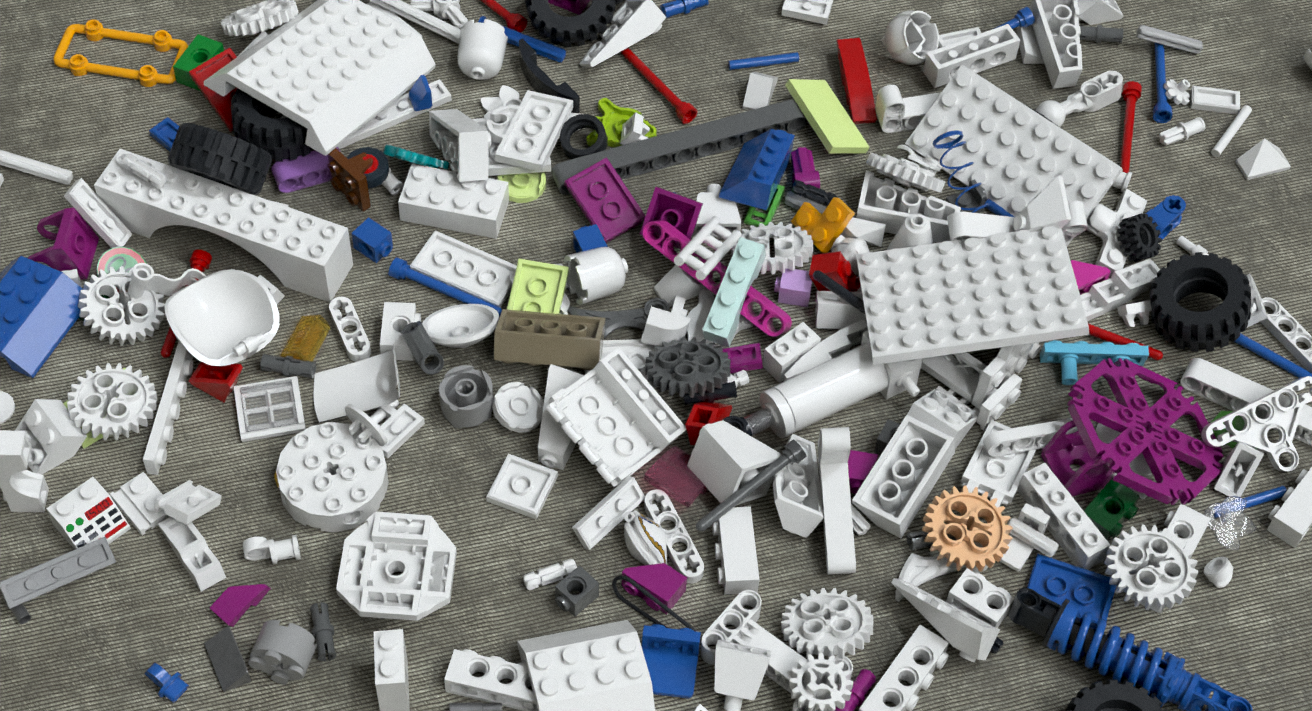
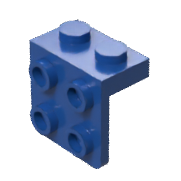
[642,624,701,699]

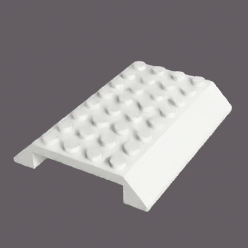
[203,0,436,156]

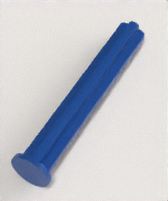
[478,16,566,63]

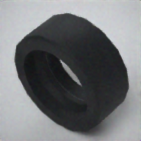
[560,114,608,159]

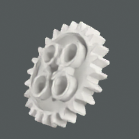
[221,0,299,36]
[866,152,945,192]
[731,222,813,275]
[78,266,165,346]
[67,363,157,440]
[1104,524,1198,611]
[781,588,873,659]

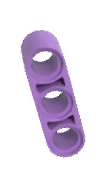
[271,147,341,193]

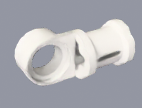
[243,535,301,564]

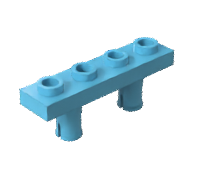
[1040,340,1149,385]

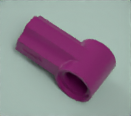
[791,147,820,188]

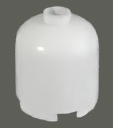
[457,19,508,80]
[564,247,628,305]

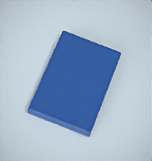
[1027,554,1117,627]

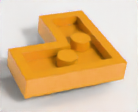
[791,197,855,253]

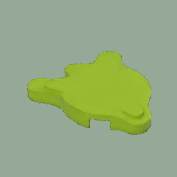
[586,98,657,148]

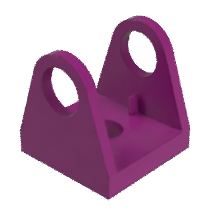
[28,207,99,280]
[1041,420,1112,497]

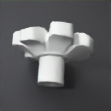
[1164,79,1190,105]

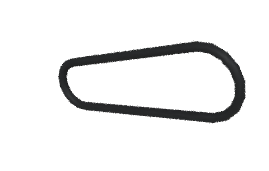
[612,575,696,632]

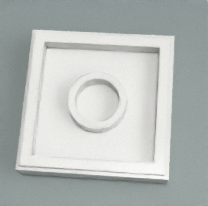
[486,454,558,520]

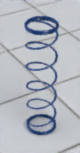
[932,130,990,213]

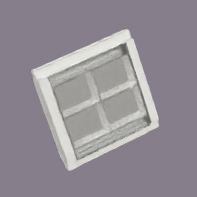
[234,376,306,442]

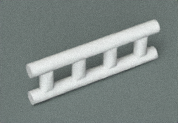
[674,216,742,280]

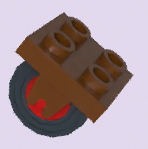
[327,147,389,212]

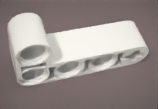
[875,85,941,133]

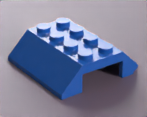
[0,256,84,378]

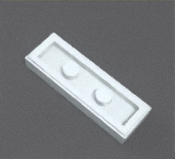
[64,178,132,248]
[572,476,645,550]

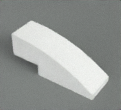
[158,517,226,592]

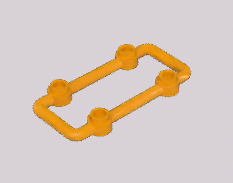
[53,19,188,87]

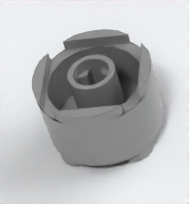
[439,365,493,428]
[248,620,317,684]

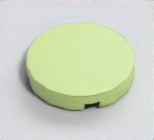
[497,172,546,203]

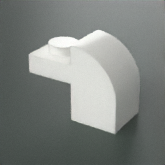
[641,296,691,347]

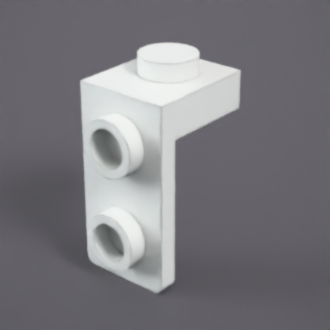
[1000,503,1051,572]

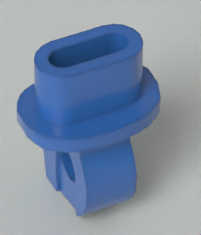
[144,663,189,703]

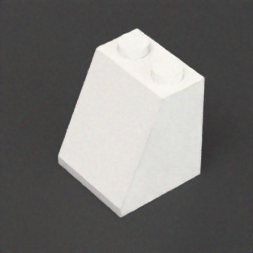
[687,420,781,505]

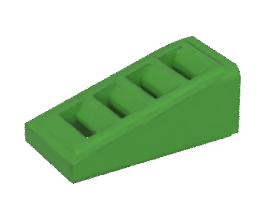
[744,185,785,227]

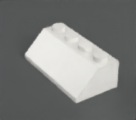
[852,415,955,538]

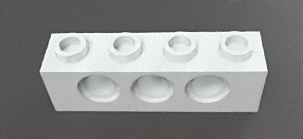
[923,24,1020,88]
[1018,463,1110,570]
[1131,504,1211,614]
[859,625,949,711]
[444,649,538,711]

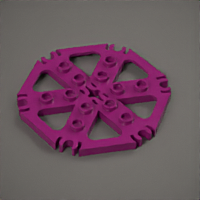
[1067,358,1223,505]

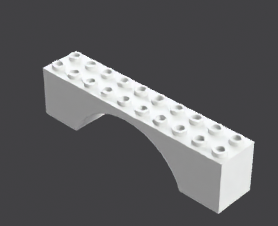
[94,149,353,302]

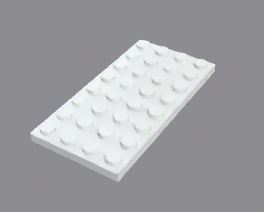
[905,65,1123,246]

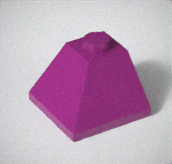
[640,186,703,249]

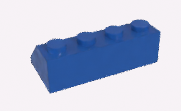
[719,129,795,210]

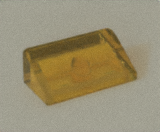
[280,315,331,361]

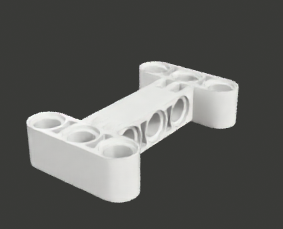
[700,590,853,711]

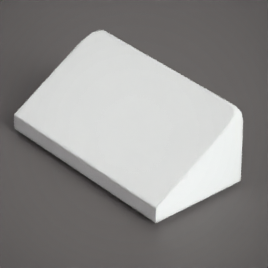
[1016,25,1045,64]

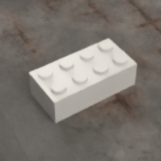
[398,164,509,239]

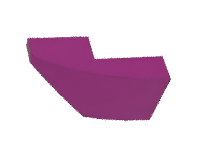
[210,584,271,627]

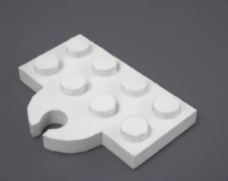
[487,90,573,172]
[971,342,1041,409]

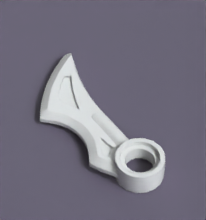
[895,542,988,602]

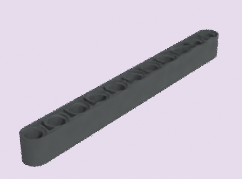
[551,100,807,195]

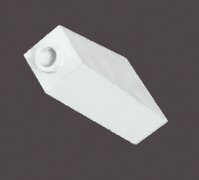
[538,364,584,470]

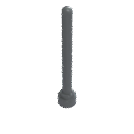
[696,439,807,531]

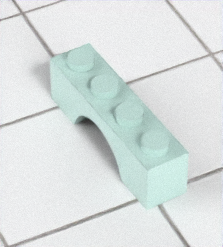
[703,237,766,347]

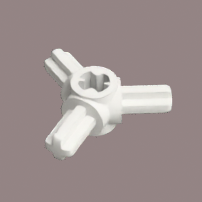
[411,0,468,29]

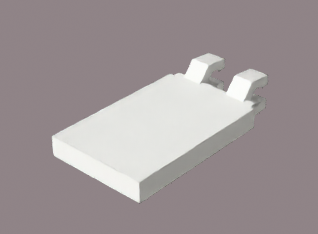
[961,420,1037,508]

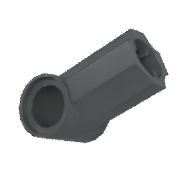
[400,321,444,375]

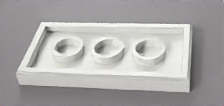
[410,231,517,307]

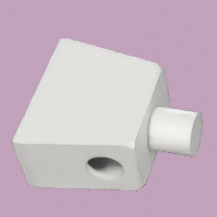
[692,184,741,239]
[714,640,771,711]

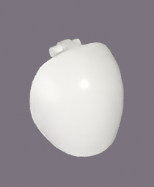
[164,269,279,366]

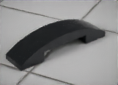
[519,38,580,113]

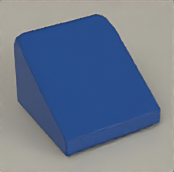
[409,74,432,111]

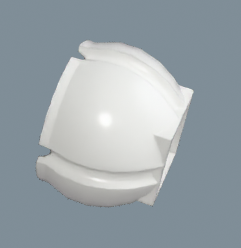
[881,10,939,65]

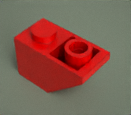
[809,251,861,292]
[685,401,733,445]

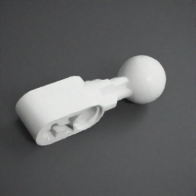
[1035,71,1123,127]

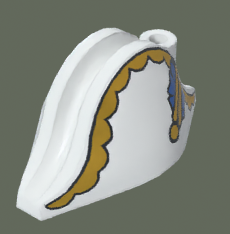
[624,510,667,565]

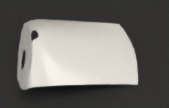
[314,344,400,422]

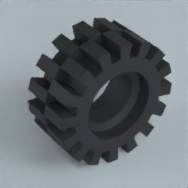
[1117,214,1162,262]

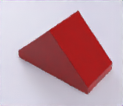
[189,361,243,403]

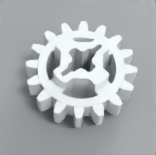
[789,653,853,711]

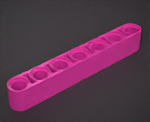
[643,220,792,337]

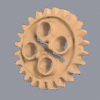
[922,486,1013,572]

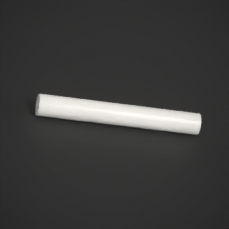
[1211,105,1252,157]

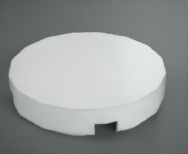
[492,382,544,433]

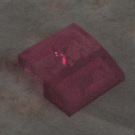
[644,446,708,508]

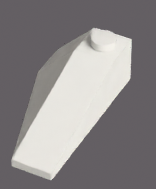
[773,434,824,538]
[892,578,1000,662]

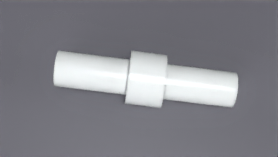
[1176,236,1209,256]

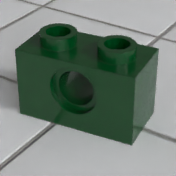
[1084,478,1140,541]

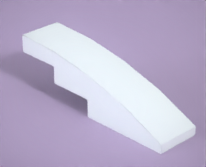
[1080,259,1160,321]
[784,319,868,381]

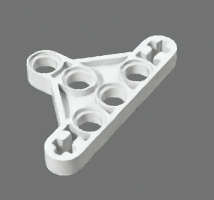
[1201,376,1312,472]

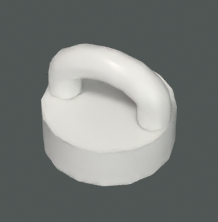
[1204,557,1233,588]

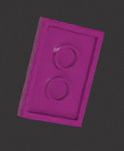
[564,157,645,243]

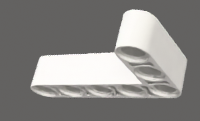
[947,201,1088,243]
[818,427,856,574]

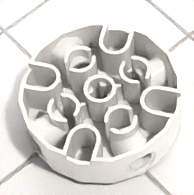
[276,422,389,533]

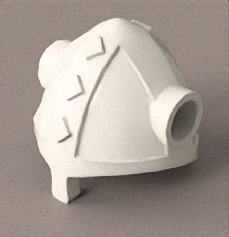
[832,235,870,275]

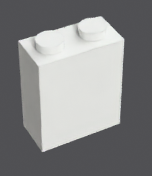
[374,629,410,711]

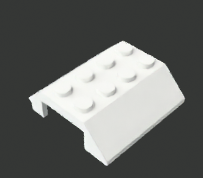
[544,347,687,487]
[517,620,655,711]

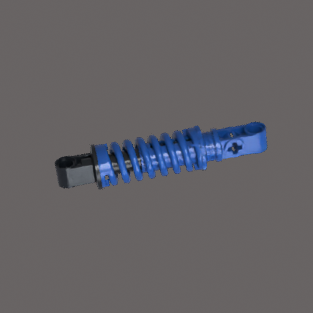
[1008,588,1252,711]

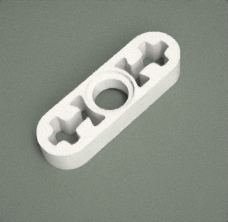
[329,297,371,362]

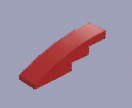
[836,38,877,124]

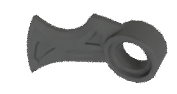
[568,298,670,339]

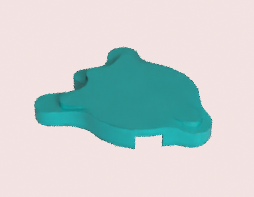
[383,144,449,169]

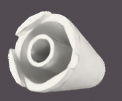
[887,214,933,250]

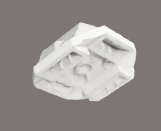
[336,512,457,621]

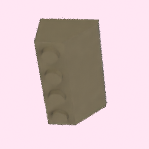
[494,309,606,370]

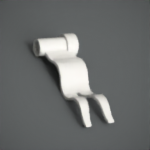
[128,263,206,299]

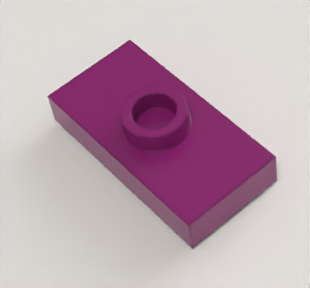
[723,343,763,374]

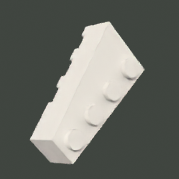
[1029,0,1082,89]
[429,109,491,182]
[856,170,961,243]

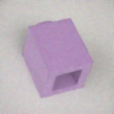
[774,269,812,307]

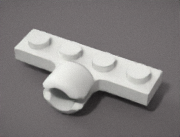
[1086,189,1147,275]

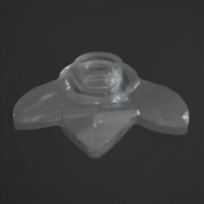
[1204,496,1256,550]

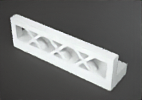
[921,352,987,402]

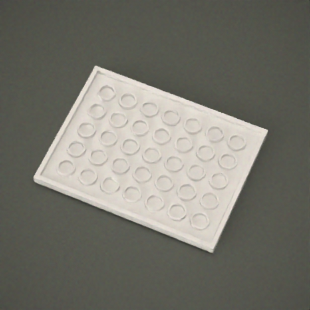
[856,226,1089,365]

